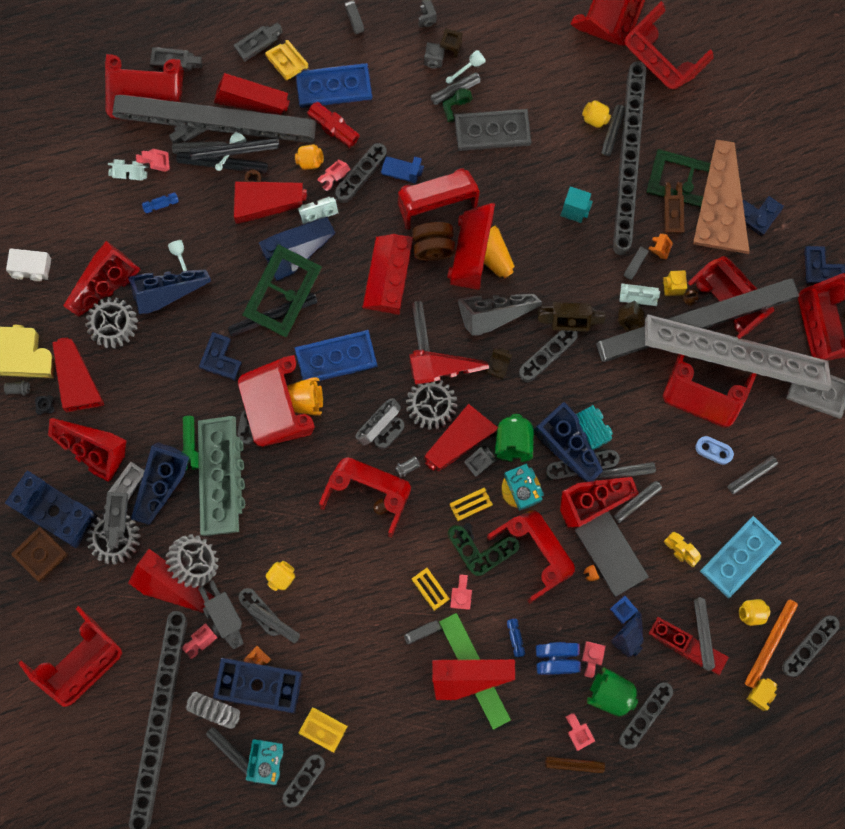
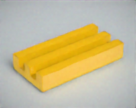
[449,487,493,522]
[411,568,450,611]

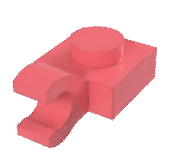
[136,148,170,172]
[318,159,351,191]
[450,575,472,610]
[182,623,217,659]
[582,641,605,678]
[566,713,595,751]

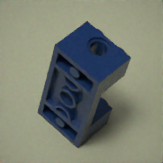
[5,470,98,549]
[213,658,303,714]

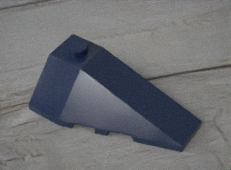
[259,217,336,281]
[128,270,211,314]
[534,402,603,482]
[131,443,189,525]
[610,611,644,658]

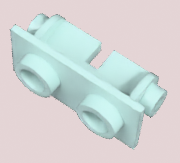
[108,159,149,181]
[298,196,338,224]
[619,284,660,306]

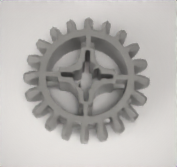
[85,297,138,348]
[406,380,458,430]
[87,513,141,565]
[166,535,219,588]
[186,692,240,729]

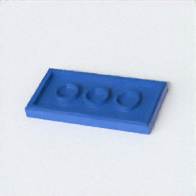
[296,63,372,108]
[295,330,377,382]

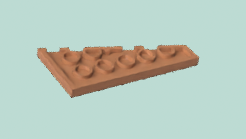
[693,140,749,254]

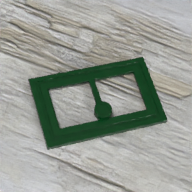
[646,149,711,207]
[242,244,322,338]

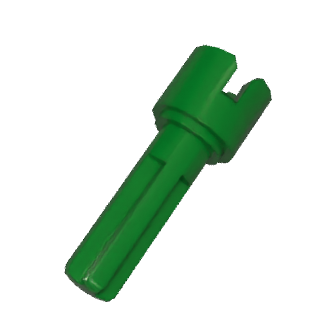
[181,416,199,470]

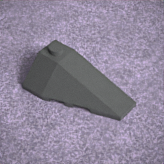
[458,294,542,335]

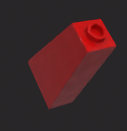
[214,73,290,115]
[234,182,307,224]
[52,338,104,413]
[424,404,498,471]

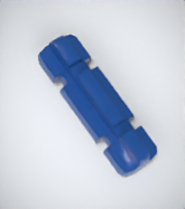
[142,192,179,213]
[507,618,525,658]

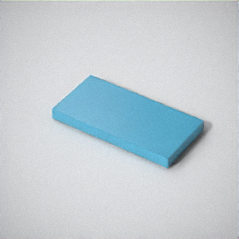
[700,516,781,598]

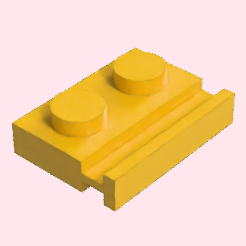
[266,40,308,80]
[299,707,348,753]

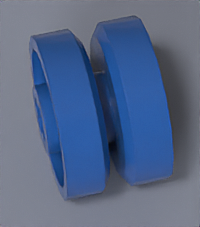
[536,642,581,675]

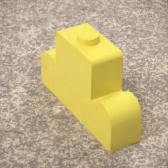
[0,325,55,378]

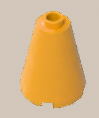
[484,225,515,278]
[287,377,323,416]

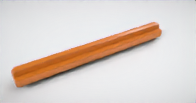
[745,600,798,688]

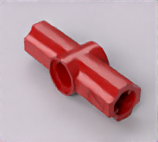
[307,102,360,148]

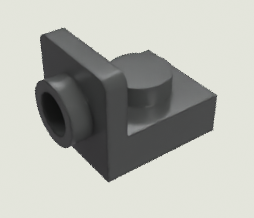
[418,0,437,28]
[424,42,445,69]
[464,446,497,477]

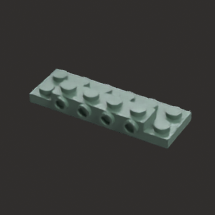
[198,416,245,536]

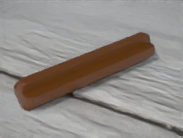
[545,757,605,773]

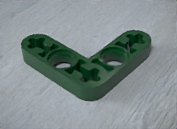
[448,525,519,576]

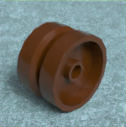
[412,222,455,261]

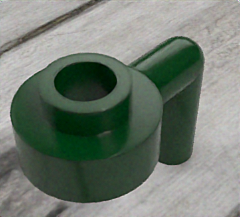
[442,88,473,122]

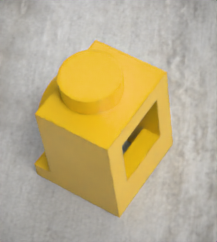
[663,270,687,296]
[747,678,777,711]

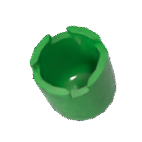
[495,414,534,462]
[587,667,638,716]

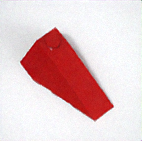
[63,241,141,317]
[409,349,489,384]
[48,418,126,482]
[560,477,639,527]
[128,549,215,613]
[432,659,515,700]

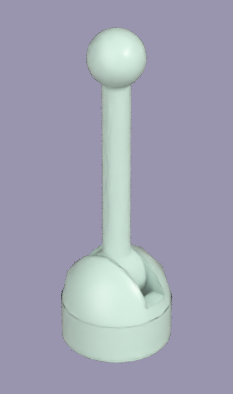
[446,50,485,84]
[215,132,246,171]
[168,240,187,271]

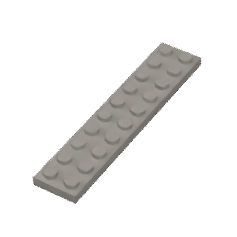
[645,315,832,392]

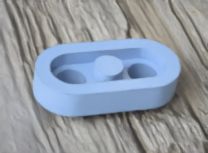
[695,436,734,465]

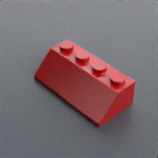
[363,234,413,315]

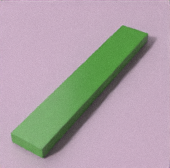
[439,613,511,729]

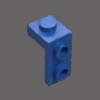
[381,156,424,183]

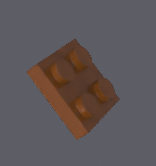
[11,526,68,582]

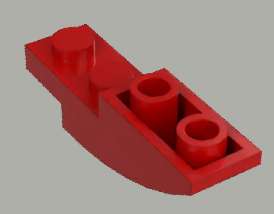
[649,617,729,675]

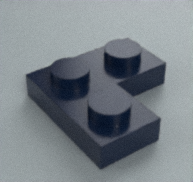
[743,196,784,236]
[804,246,845,284]
[199,332,242,381]

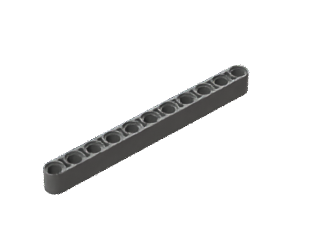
[613,61,646,256]
[112,95,316,143]
[596,279,799,362]
[129,611,188,829]

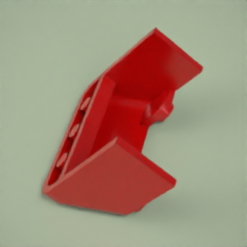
[625,1,714,89]
[398,169,480,230]
[688,256,774,339]
[798,273,845,360]
[663,354,757,428]
[319,458,411,538]
[486,510,575,604]
[18,606,122,707]

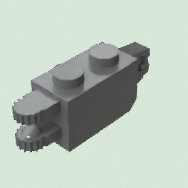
[198,581,244,649]

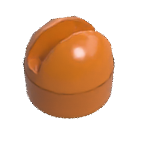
[583,564,600,581]

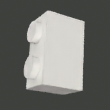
[6,249,51,281]

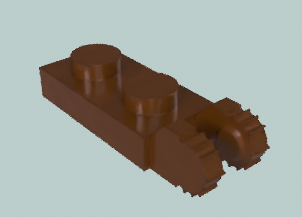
[664,182,684,234]

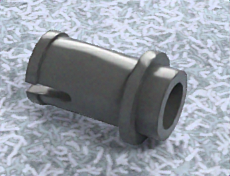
[4,380,30,396]
[395,456,421,478]

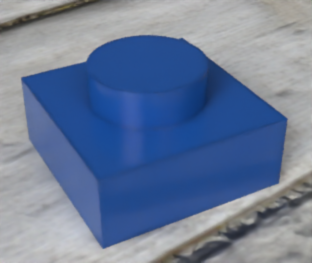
[610,596,638,624]

